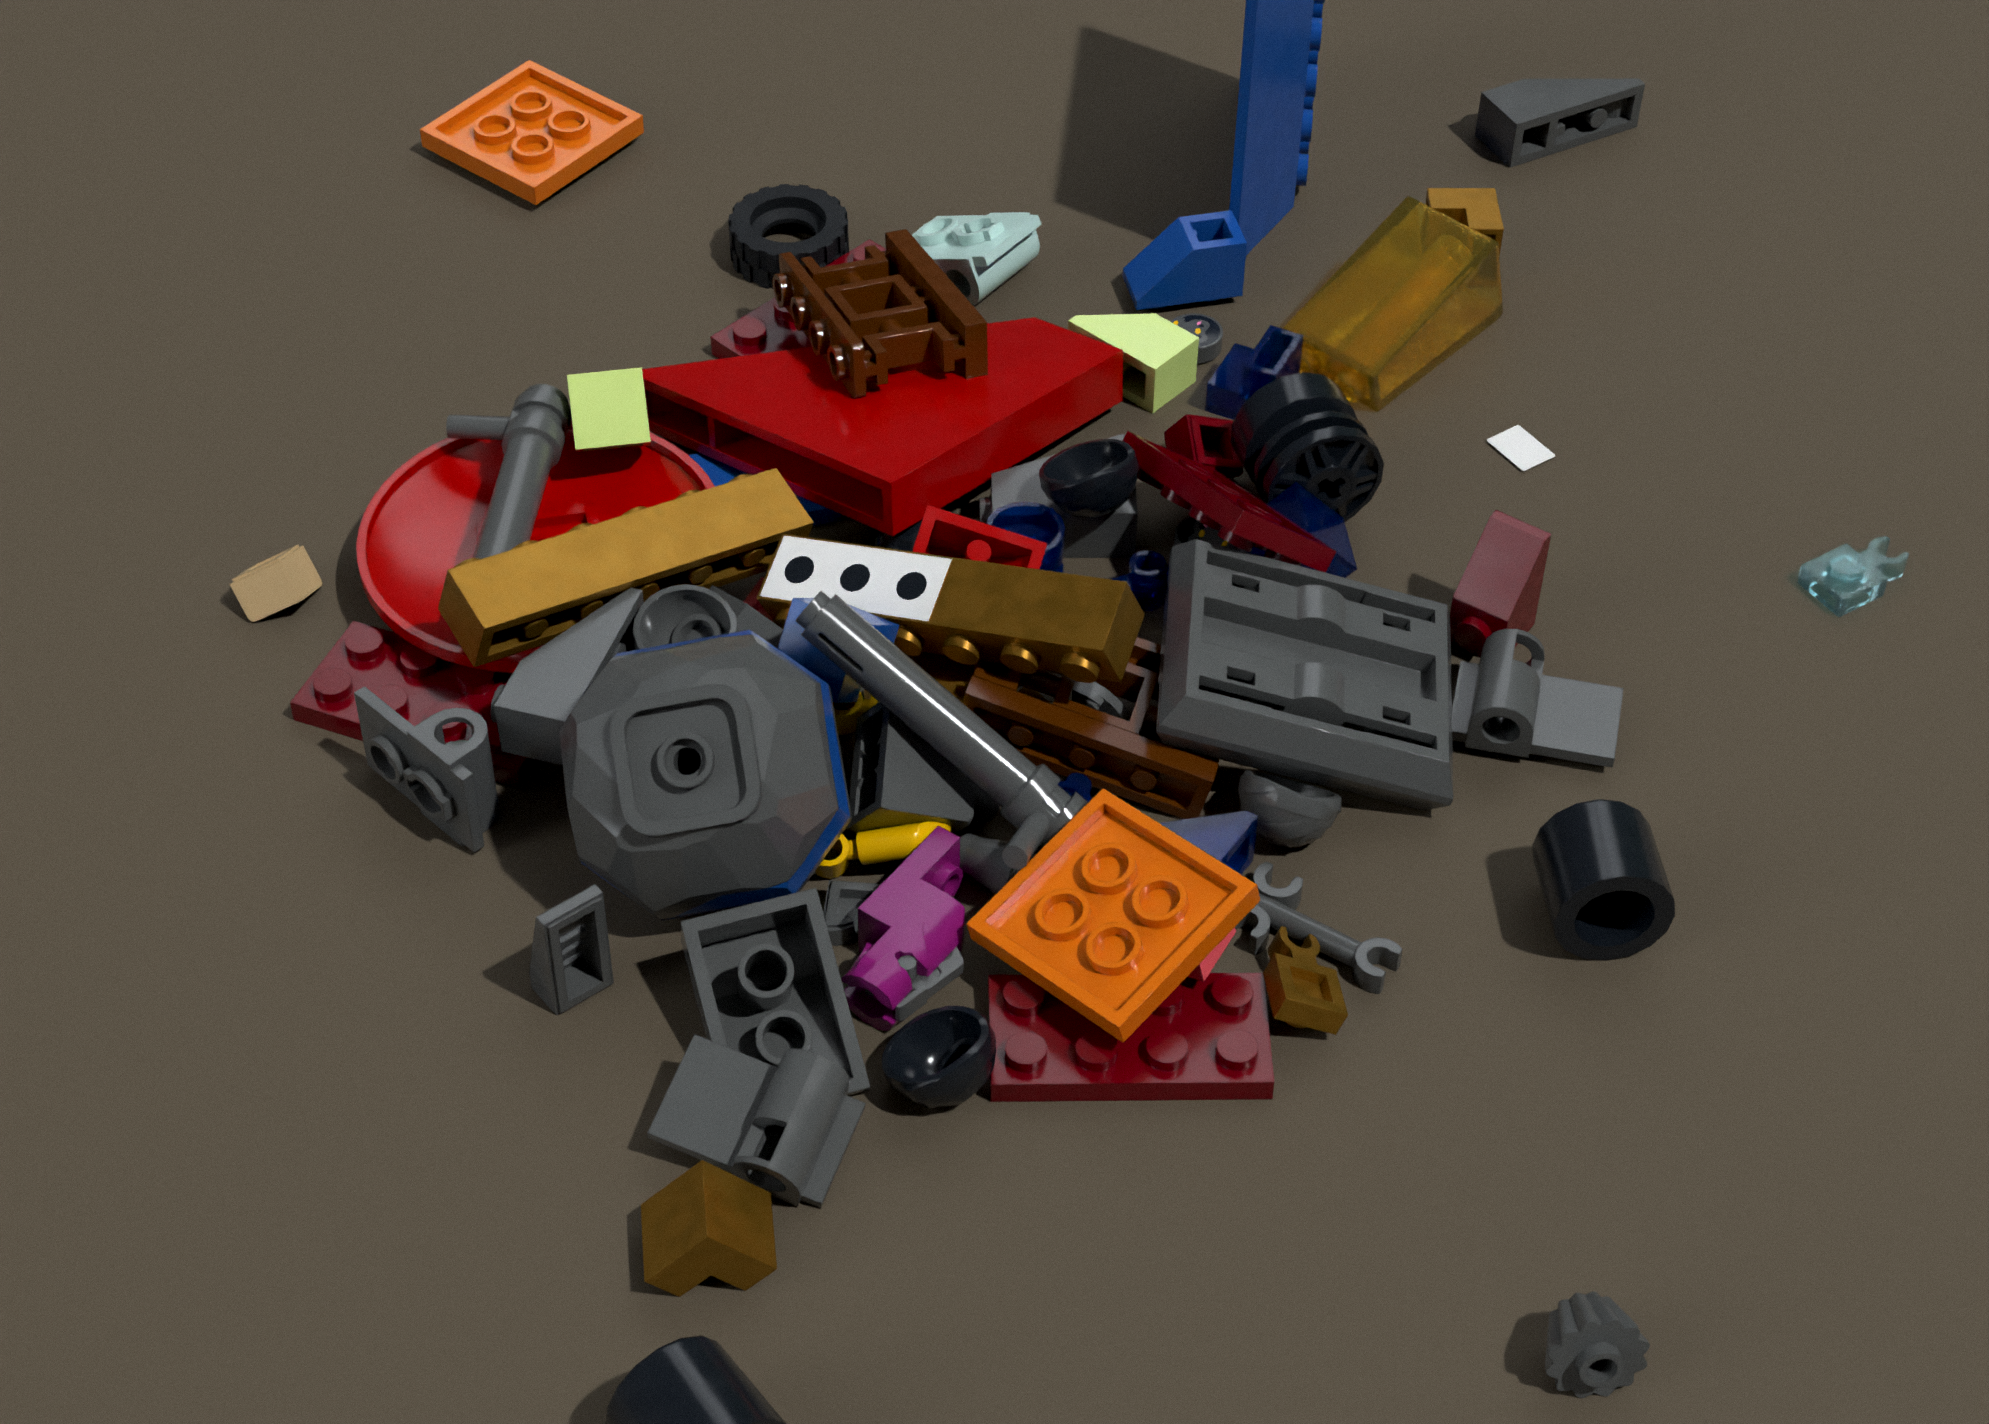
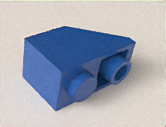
[1123,210,1247,310]

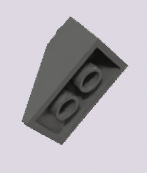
[680,888,870,1096]

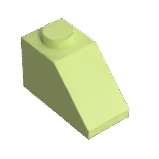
[1068,313,1199,414]

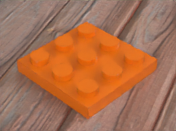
[420,60,644,205]
[966,788,1261,1043]

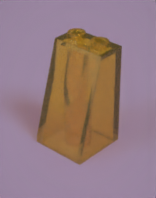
[1283,196,1503,412]

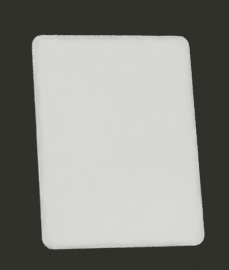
[1487,425,1555,471]

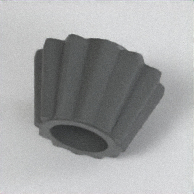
[1545,1291,1650,1399]

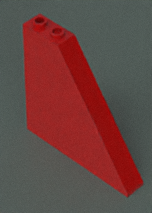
[642,317,1123,536]

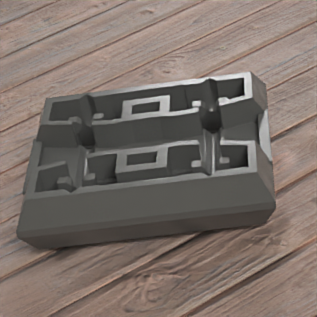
[1156,539,1453,811]

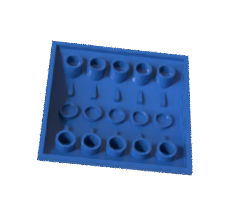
[1229,0,1325,256]

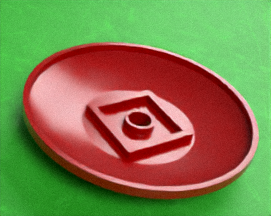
[356,420,715,673]

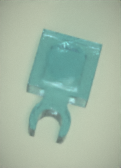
[1797,536,1909,617]

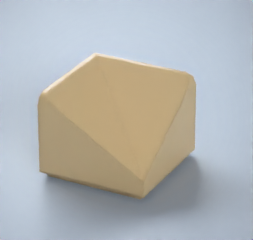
[230,545,323,622]

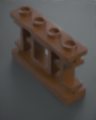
[773,229,988,398]
[962,637,1236,823]

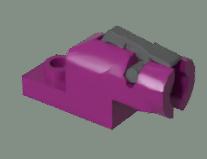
[841,826,965,1031]

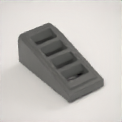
[529,884,614,1015]

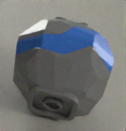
[559,630,852,921]

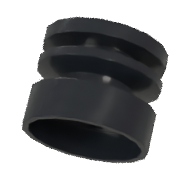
[1231,372,1384,533]

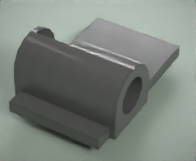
[1452,629,1624,768]
[354,686,500,853]
[647,1034,866,1209]

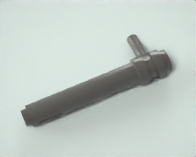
[446,384,572,559]
[795,591,1088,870]

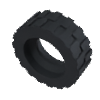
[728,184,849,289]

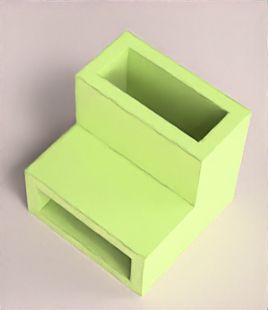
[567,367,651,453]

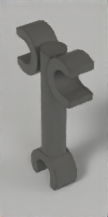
[1235,861,1403,994]

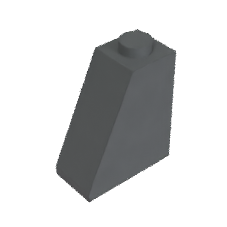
[979,434,1138,558]

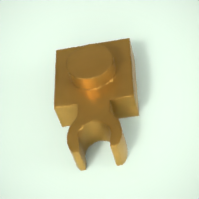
[1263,926,1348,1035]

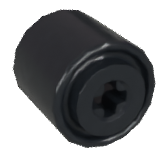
[1532,799,1675,961]
[605,1335,786,1424]

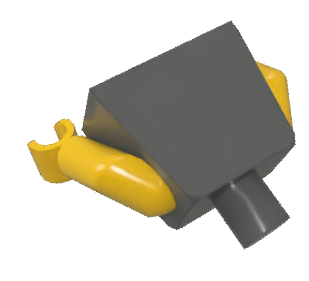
[815,692,1000,879]

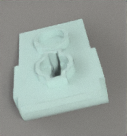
[912,212,1042,306]

